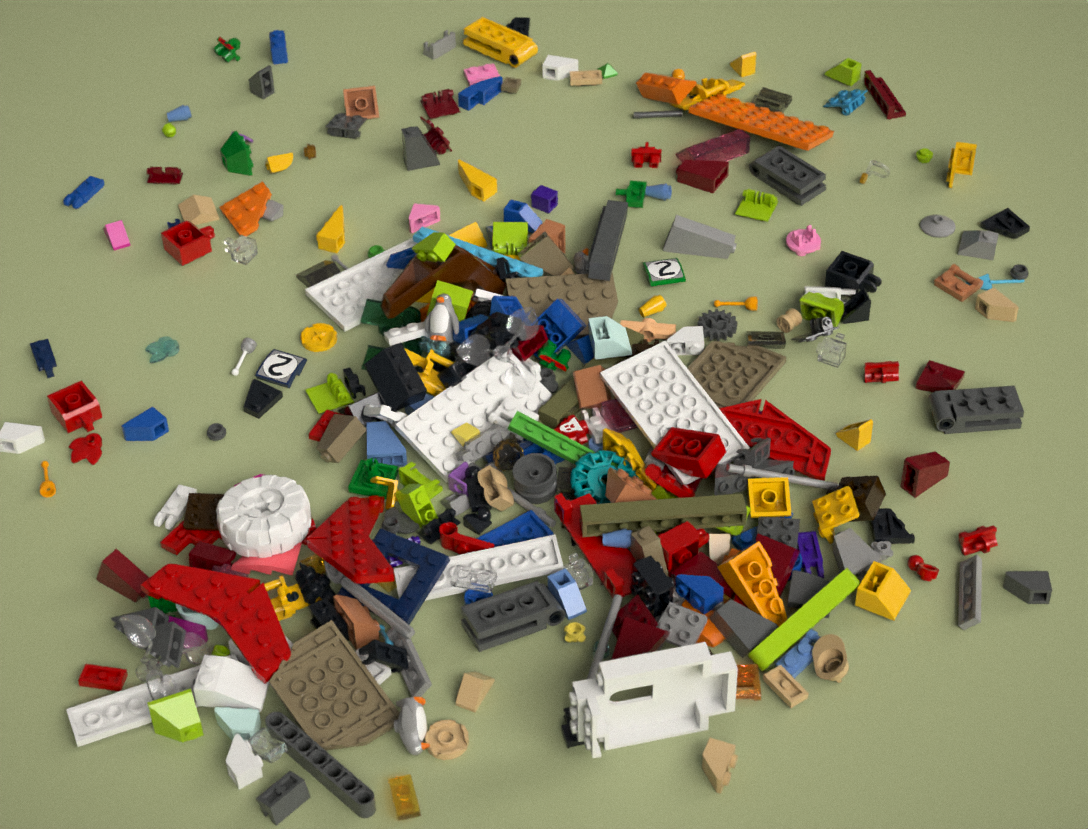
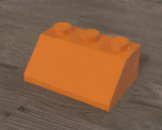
[636,72,697,105]

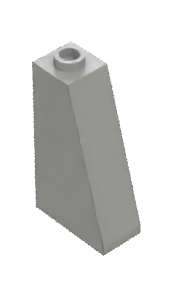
[663,215,737,259]

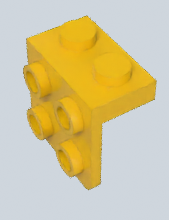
[946,142,977,188]
[812,486,859,544]

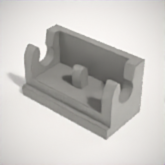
[423,30,456,60]

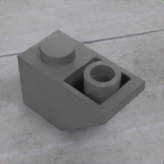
[1003,571,1052,604]

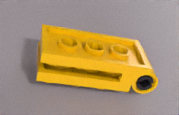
[463,17,538,67]

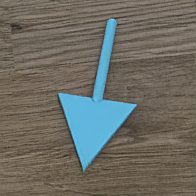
[966,274,1025,290]

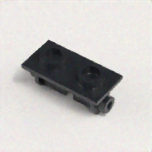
[417,508,461,544]

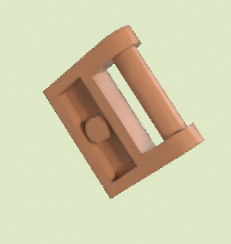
[934,264,983,302]

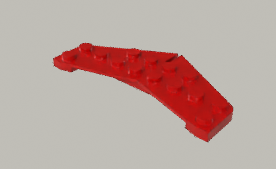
[719,399,831,481]
[307,495,394,584]
[141,563,291,684]

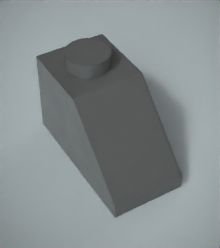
[249,65,275,100]

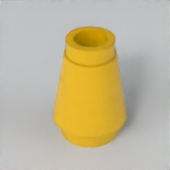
[638,295,666,318]

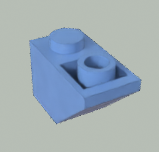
[547,568,587,620]

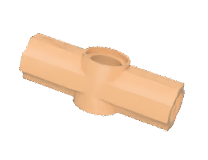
[620,318,676,342]

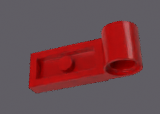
[439,522,495,555]

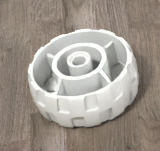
[216,475,311,558]

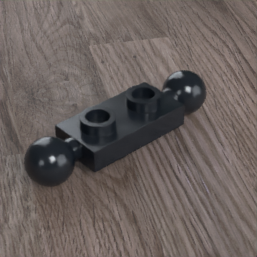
[465,466,492,522]

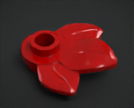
[69,433,102,465]

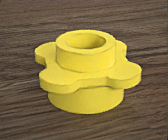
[564,622,586,643]

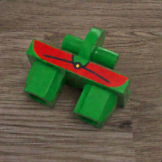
[213,37,241,63]
[537,340,571,372]

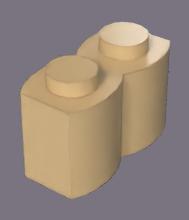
[478,465,514,511]

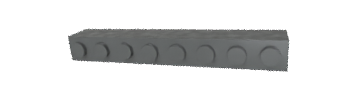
[586,200,628,281]

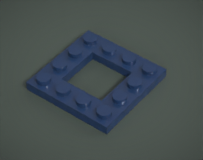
[338,528,450,625]

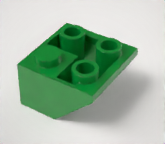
[220,131,254,176]

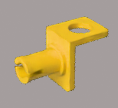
[370,476,399,510]

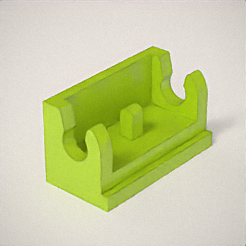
[399,462,443,500]

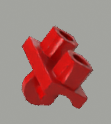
[631,142,662,168]
[864,361,899,384]
[959,525,998,556]

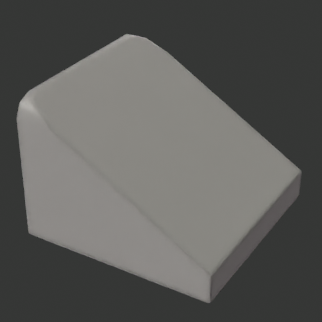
[263,200,284,222]
[441,492,470,516]

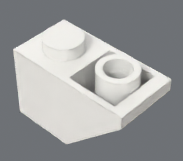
[543,55,578,81]
[667,326,704,356]
[0,422,45,454]
[225,733,264,790]

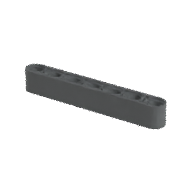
[265,712,376,818]

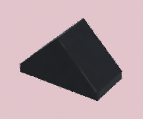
[841,288,871,324]
[437,360,468,389]

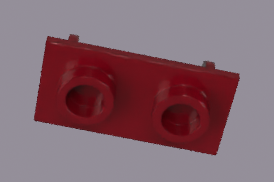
[147,166,183,184]

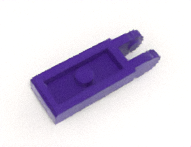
[797,531,824,579]

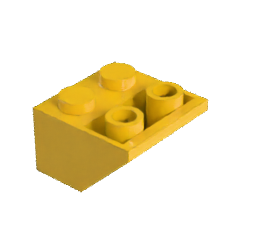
[855,561,911,621]

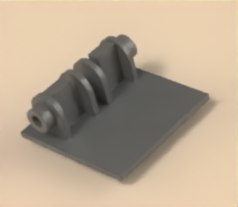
[326,113,367,139]
[791,317,839,343]
[757,517,800,549]

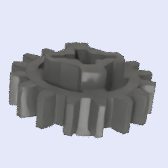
[697,309,737,342]

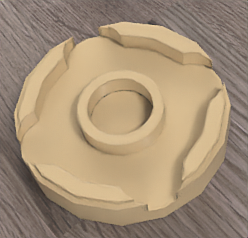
[425,720,469,760]

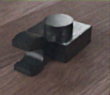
[343,367,366,399]
[561,707,584,748]

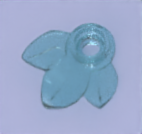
[145,336,179,363]
[418,336,451,357]

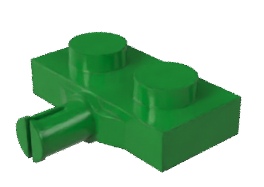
[616,180,647,208]

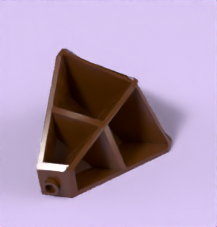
[380,245,506,319]

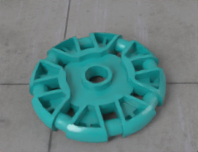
[570,450,639,504]

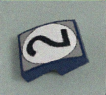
[255,349,307,389]

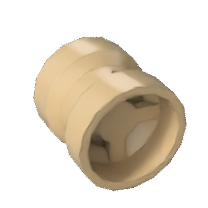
[776,308,802,333]

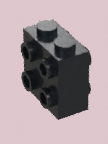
[630,555,675,618]

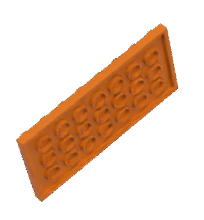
[688,93,834,151]

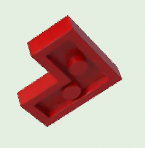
[160,520,219,555]

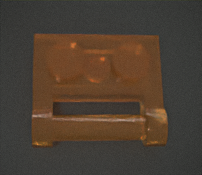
[736,664,761,701]

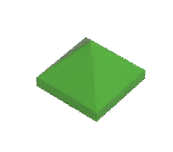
[597,63,618,79]

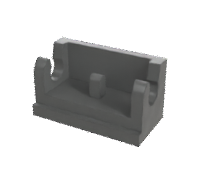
[734,437,771,468]
[256,771,310,826]

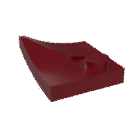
[916,360,965,392]

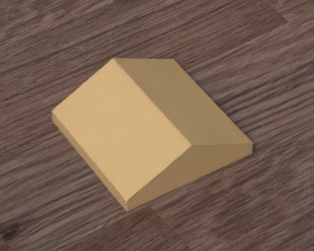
[178,195,219,225]

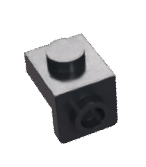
[495,257,522,282]

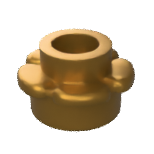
[304,144,316,160]

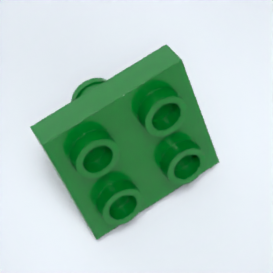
[348,458,399,499]

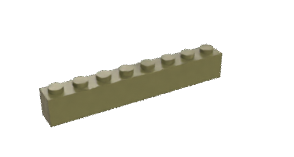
[538,327,644,429]
[580,493,747,537]

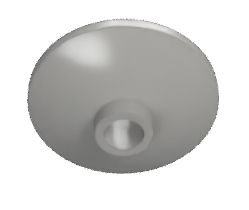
[920,214,956,238]

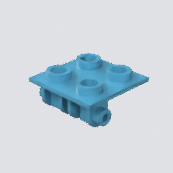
[823,89,867,115]

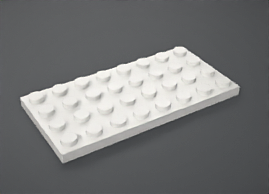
[305,238,417,331]
[600,341,750,485]
[395,350,552,483]

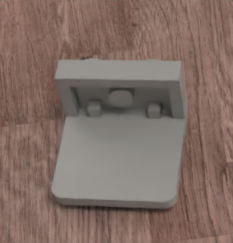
[656,602,707,651]

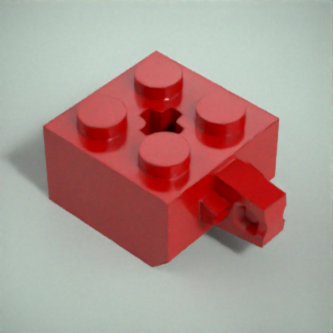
[161,221,215,266]
[47,380,103,433]
[658,521,710,577]

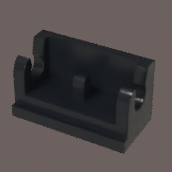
[359,640,409,674]

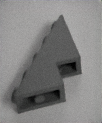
[714,459,795,495]
[111,607,186,668]

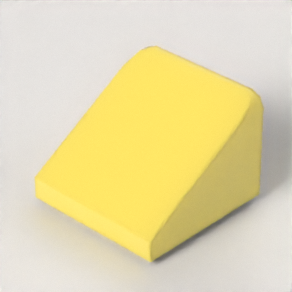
[451,422,480,447]

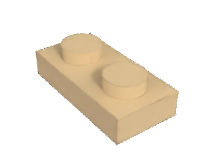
[570,70,602,86]
[763,665,808,708]

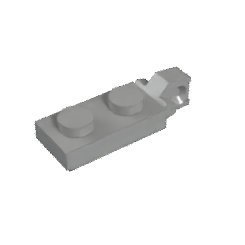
[456,426,503,462]

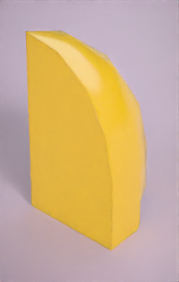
[265,152,293,174]

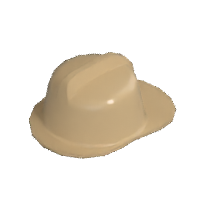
[812,634,849,683]

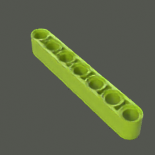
[748,568,861,672]

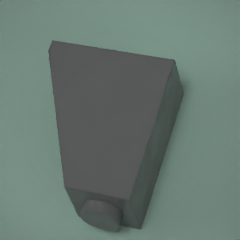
[401,126,440,171]
[709,599,778,658]

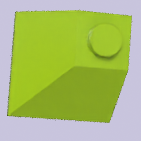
[147,689,204,743]

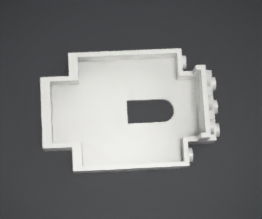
[569,642,738,758]

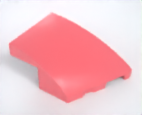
[231,542,302,576]

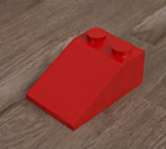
[651,427,726,479]

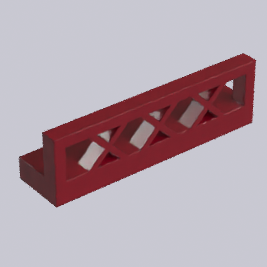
[863,70,906,120]

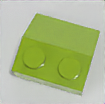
[800,292,844,327]

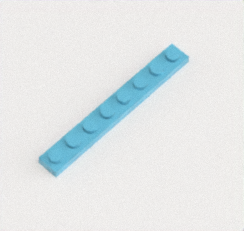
[413,226,543,278]

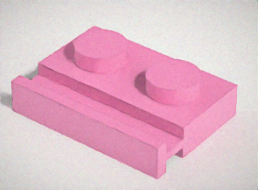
[464,64,500,86]

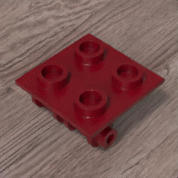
[420,89,460,119]
[420,116,452,154]
[612,595,659,640]

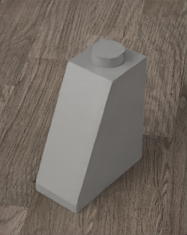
[832,528,882,582]

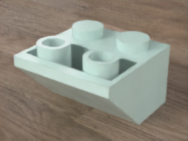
[589,316,632,360]

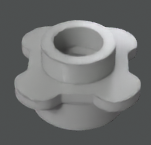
[871,541,893,560]

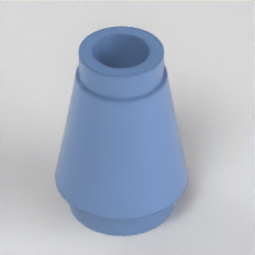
[167,105,192,122]
[646,184,672,200]
[603,528,632,549]

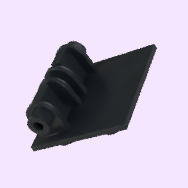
[295,562,336,606]

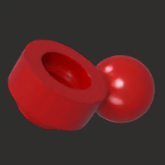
[907,555,939,581]

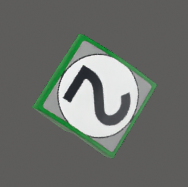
[643,258,686,286]

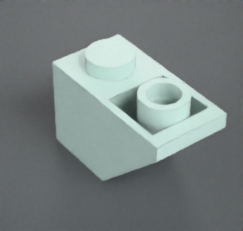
[214,707,261,745]

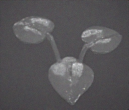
[456,307,539,396]
[119,614,211,700]

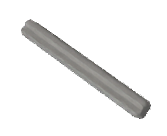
[340,576,415,639]

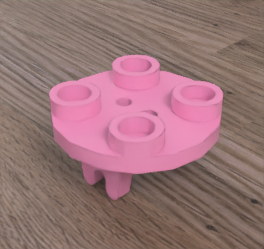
[786,225,821,256]

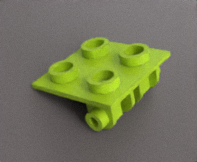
[735,189,778,222]
[492,222,528,255]
[305,373,354,414]

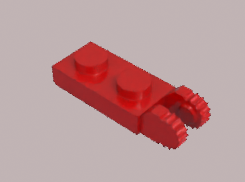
[645,464,695,498]

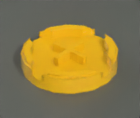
[300,323,337,352]

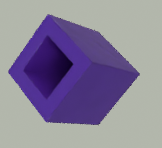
[531,185,558,214]

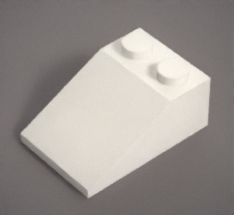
[193,655,269,712]

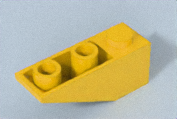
[458,159,497,202]
[316,205,345,253]

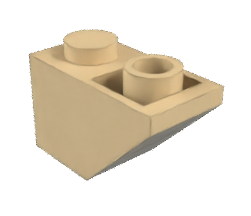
[975,287,1019,322]
[702,738,738,794]

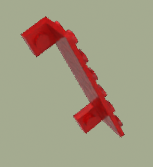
[554,493,636,598]

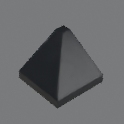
[463,513,492,535]

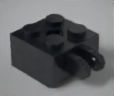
[825,251,882,297]
[471,312,527,358]

